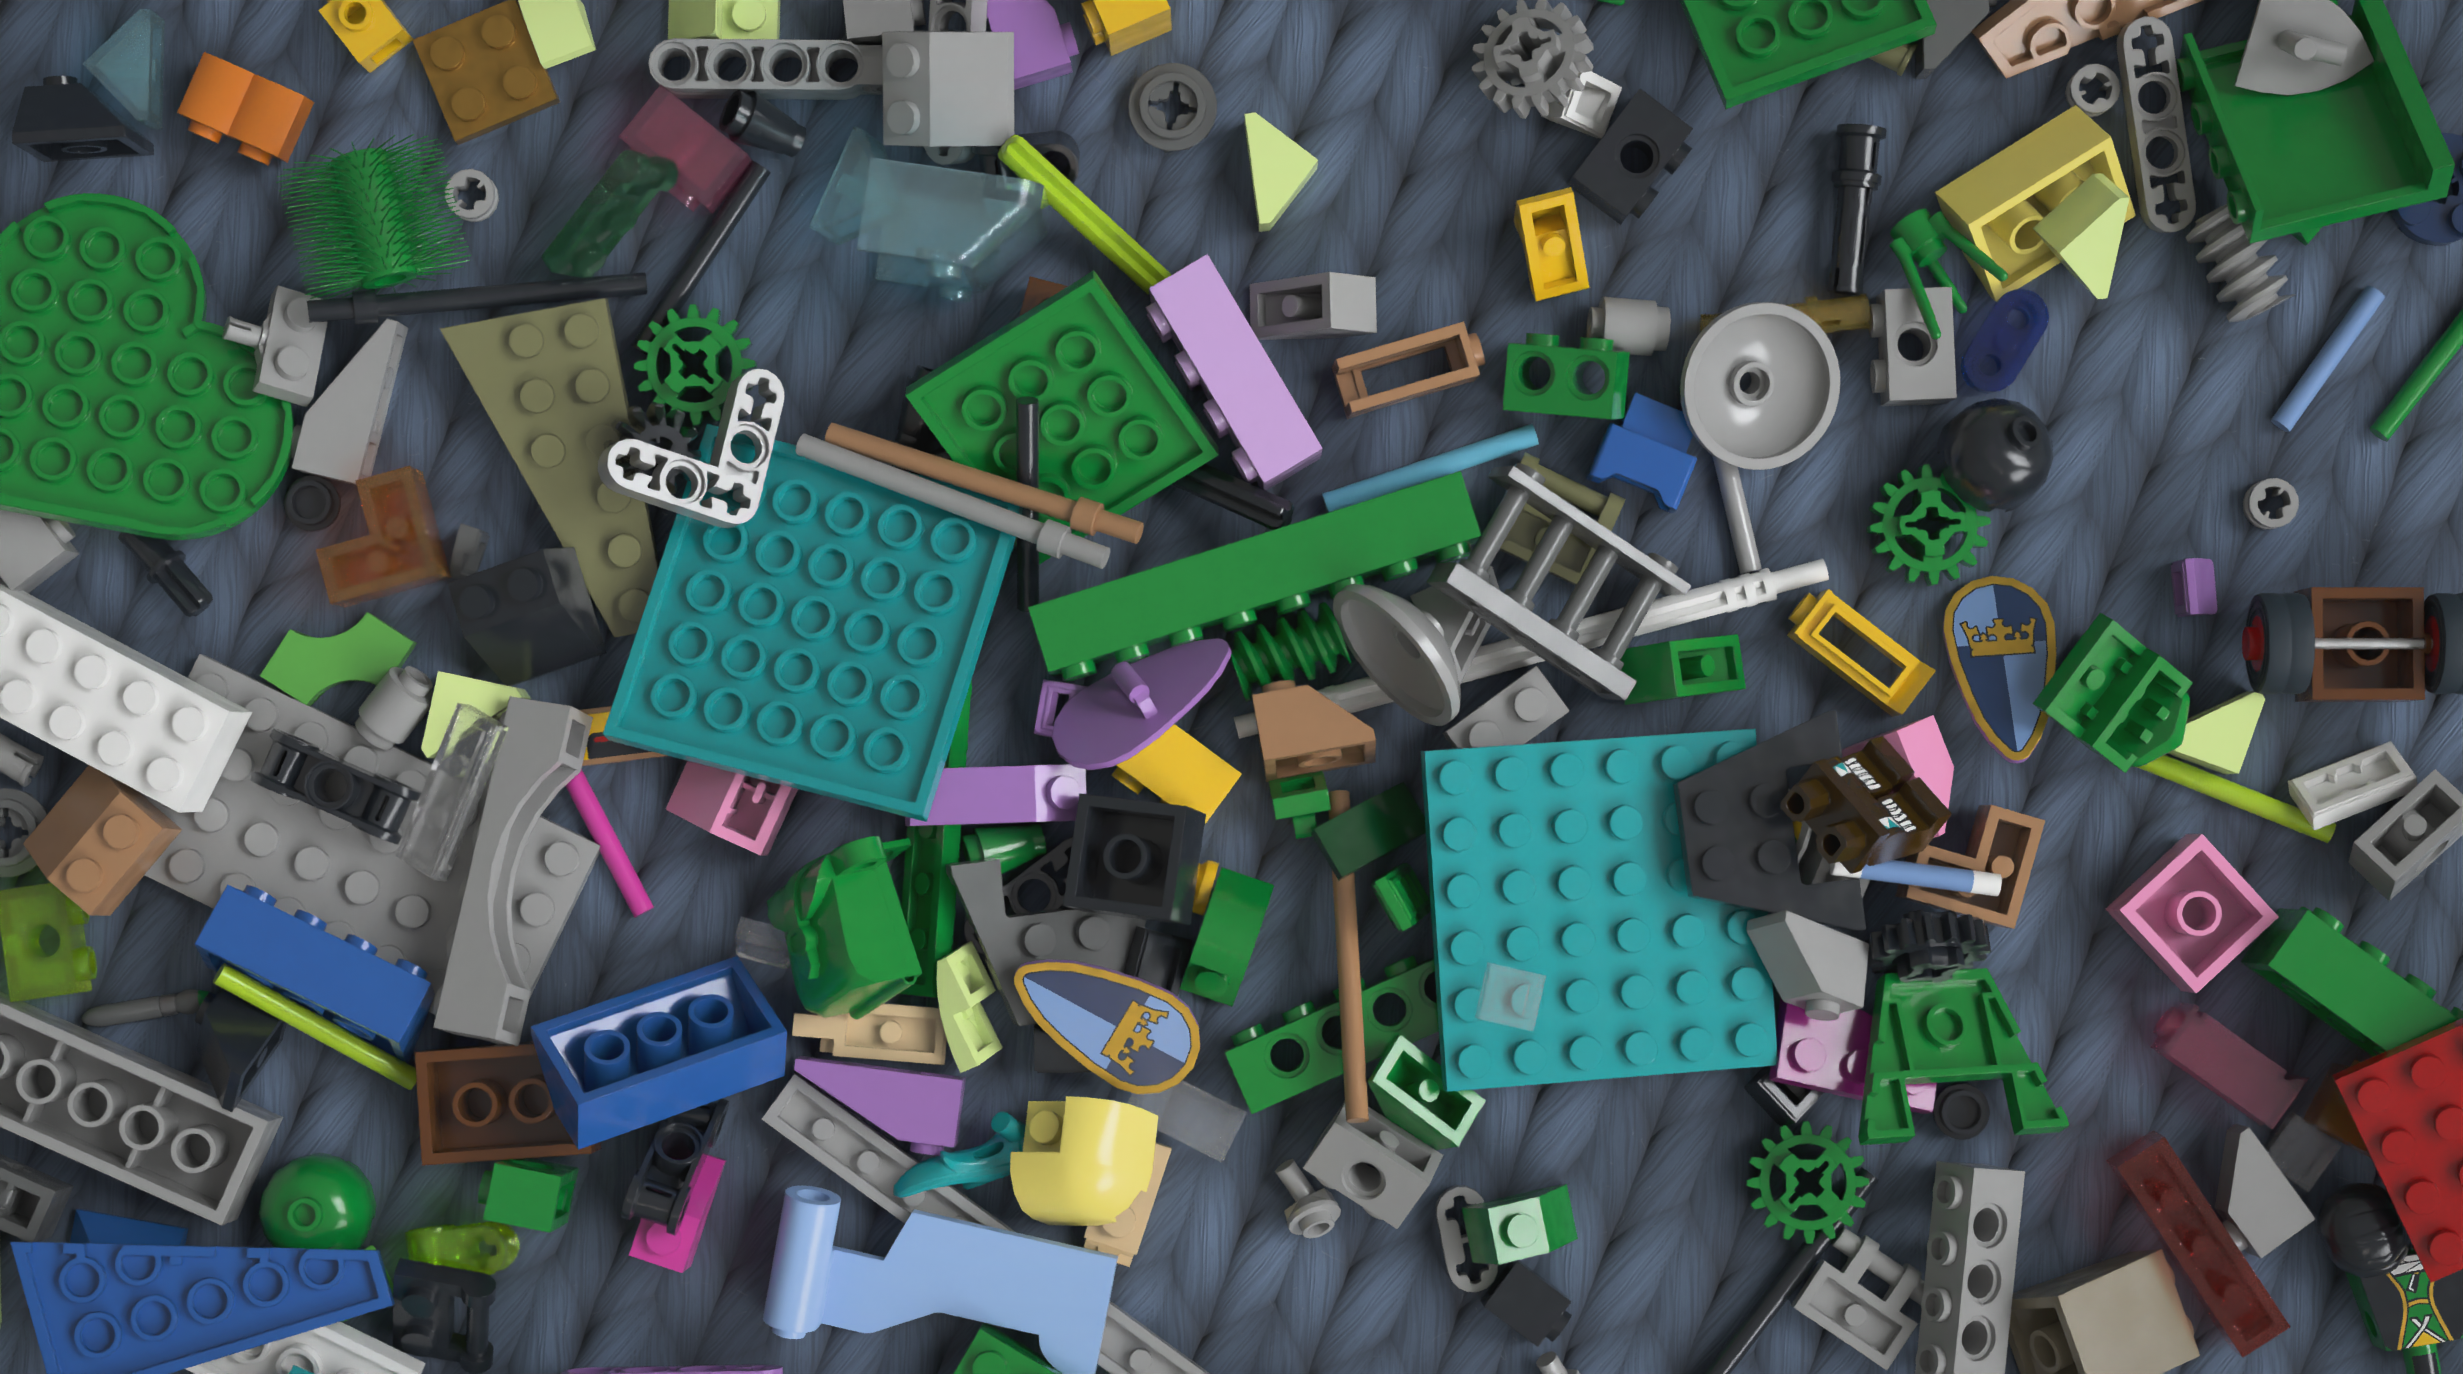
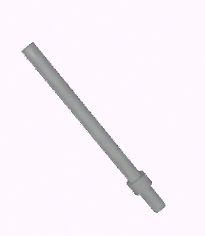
[796,433,1110,569]

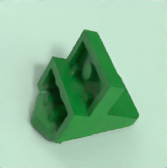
[2033,613,2193,773]

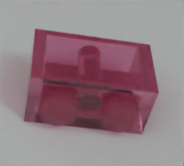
[619,85,752,214]

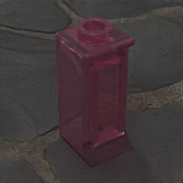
[2150,1002,2309,1129]

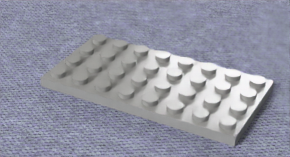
[138,654,600,1044]

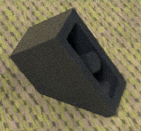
[195,988,287,1112]

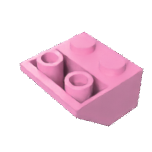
[666,761,798,856]

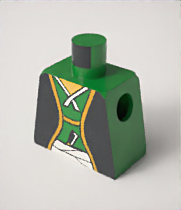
[2345,1247,2463,1374]

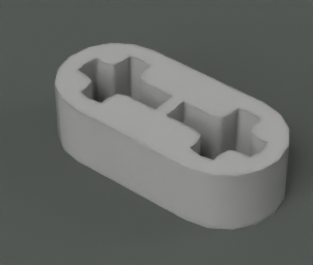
[1436,1185,1498,1292]

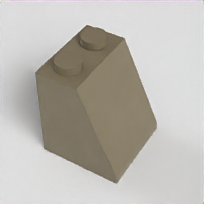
[2008,1249,2200,1374]

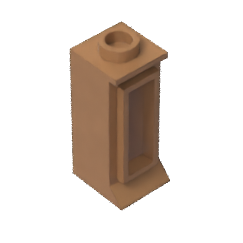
[1331,321,1485,420]

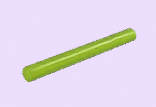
[2137,755,2336,843]
[213,963,417,1090]

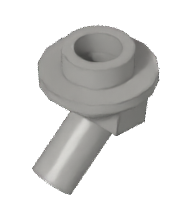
[1275,1159,1341,1238]

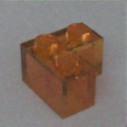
[316,466,451,608]

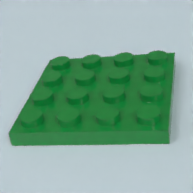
[1679,0,1937,109]
[905,270,1219,564]

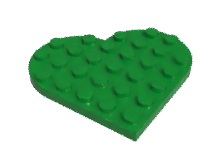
[0,193,294,540]

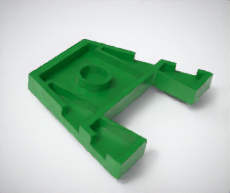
[1858,968,2069,1145]

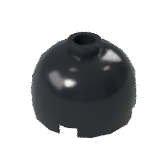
[1937,398,2053,512]

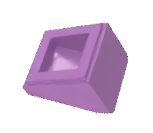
[2171,558,2218,617]

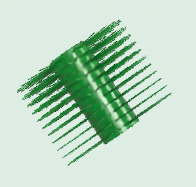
[276,134,471,299]

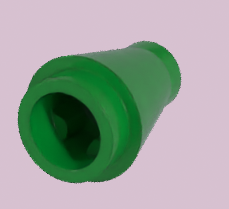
[961,823,1047,875]

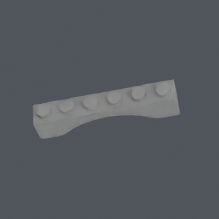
[433,696,593,1046]

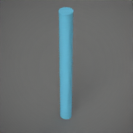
[1322,424,1539,513]

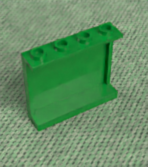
[2176,0,2455,244]

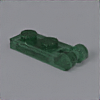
[541,150,678,278]

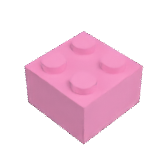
[2106,834,2279,993]

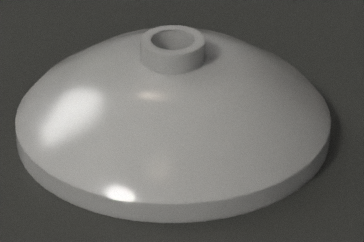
[1680,302,1840,470]
[1333,584,1461,726]

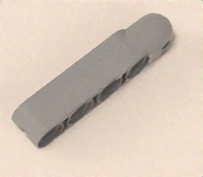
[648,38,883,100]

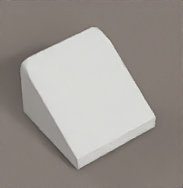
[1540,71,1622,139]

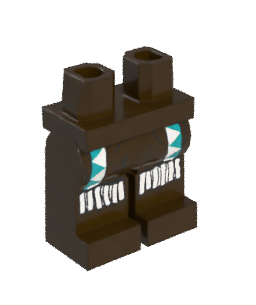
[1780,735,1952,874]

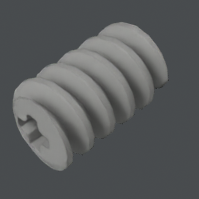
[2186,204,2296,322]

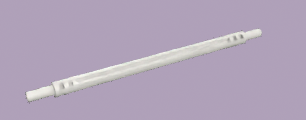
[1233,559,1829,739]

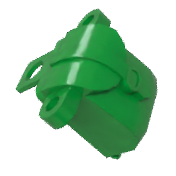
[766,836,922,1020]

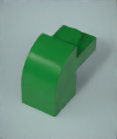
[1180,867,1274,1007]

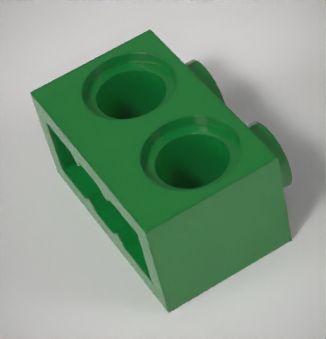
[1503,333,1630,419]

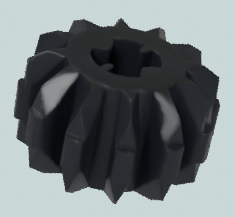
[603,402,702,495]

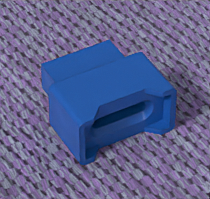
[1586,392,1698,513]

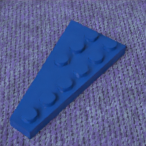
[10,1241,395,1374]

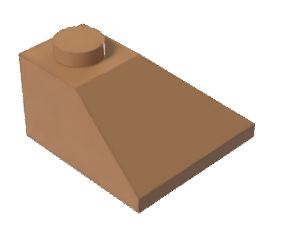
[1252,680,1376,782]

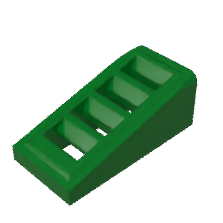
[1370,863,1431,931]

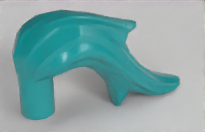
[893,1111,1026,1198]

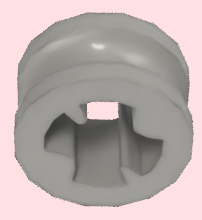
[2065,64,2120,118]
[445,169,499,222]
[2243,478,2299,530]

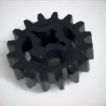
[1865,910,1991,983]

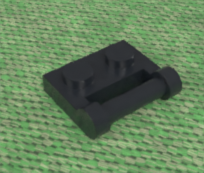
[393,1258,496,1374]

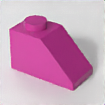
[629,1154,726,1273]

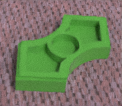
[260,612,417,706]

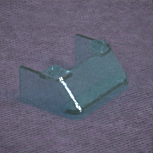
[857,157,1051,302]

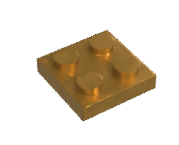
[413,0,560,145]

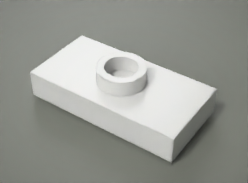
[2288,741,2417,830]

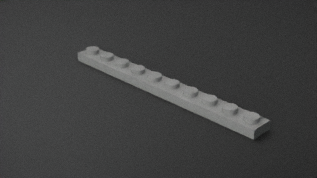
[762,1073,1210,1374]

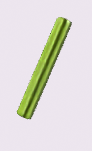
[997,134,1171,294]

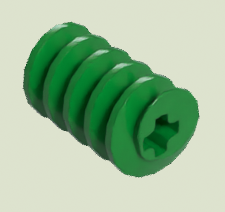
[1230,602,1352,702]

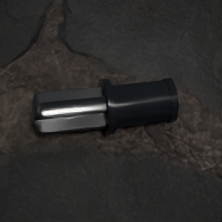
[118,532,213,617]

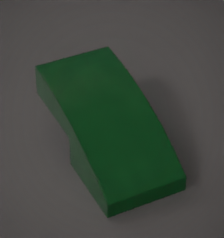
[1311,782,1426,881]

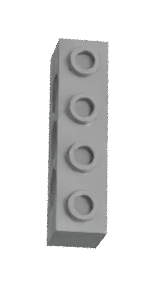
[1915,1161,2025,1374]

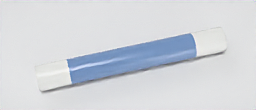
[1830,860,2002,896]

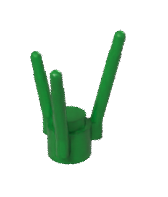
[1889,208,2008,340]

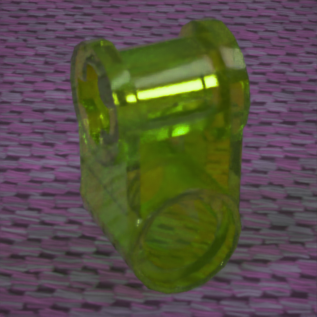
[405,1221,519,1275]

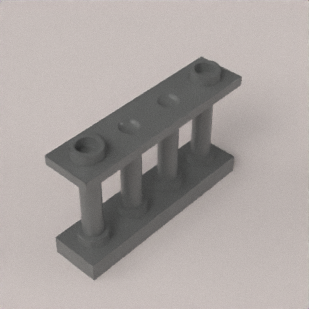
[1427,463,1691,700]

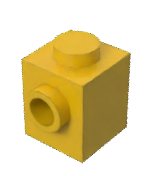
[318,0,413,73]

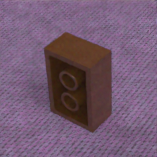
[415,1042,602,1166]

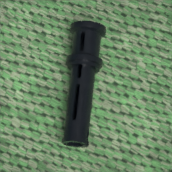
[1827,124,1887,295]

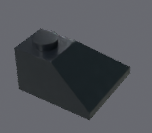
[12,76,154,162]

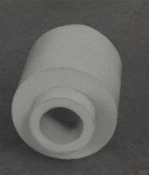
[1587,297,1671,356]
[355,666,433,750]

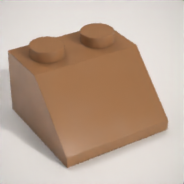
[23,765,182,916]

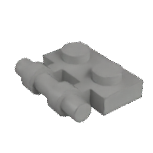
[1791,1227,1924,1370]

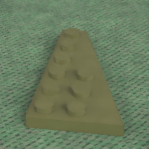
[439,298,660,638]

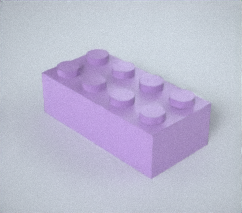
[1145,254,1323,490]

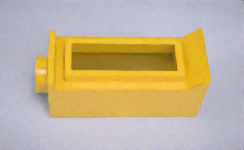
[1787,589,1936,717]

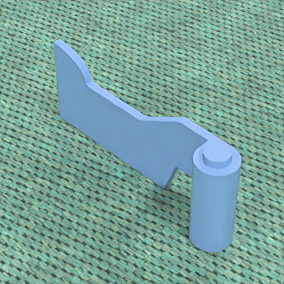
[763,1185,1118,1374]

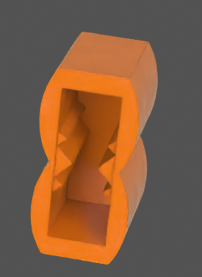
[177,52,315,166]

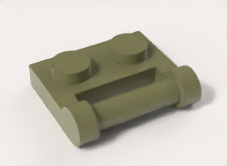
[1499,452,1626,586]

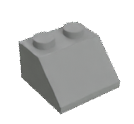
[882,31,1014,147]

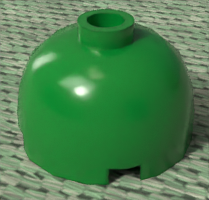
[259,1153,377,1249]

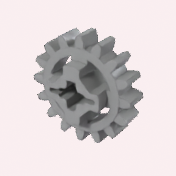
[1472,0,1594,119]

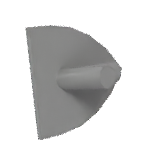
[2234,0,2374,95]

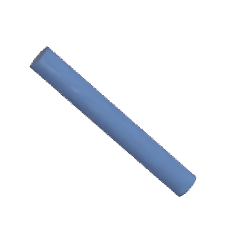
[2271,285,2385,433]

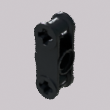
[250,728,421,845]
[621,1099,730,1236]

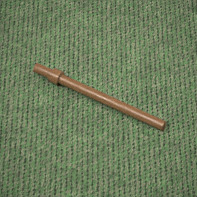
[825,422,1144,544]
[1328,790,1369,1123]

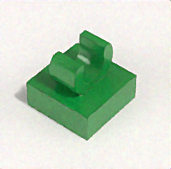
[1268,771,1331,839]

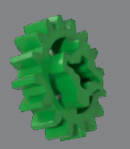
[634,304,757,426]
[1866,464,1991,586]
[1746,1121,1869,1244]

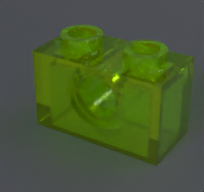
[0,883,97,1002]

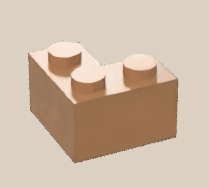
[1895,805,2045,929]

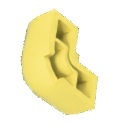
[1010,1096,1158,1226]

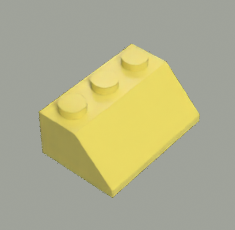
[1935,105,2136,302]

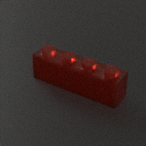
[2106,1130,2290,1358]

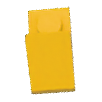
[1514,187,1589,301]

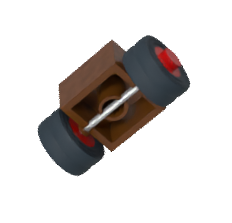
[2242,587,2463,702]

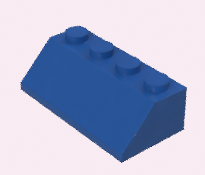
[194,885,435,1063]
[531,956,787,1150]

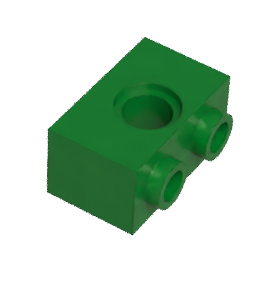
[478,1158,579,1233]

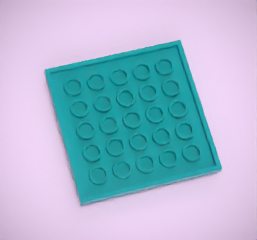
[603,424,1023,822]
[1420,729,1778,1092]

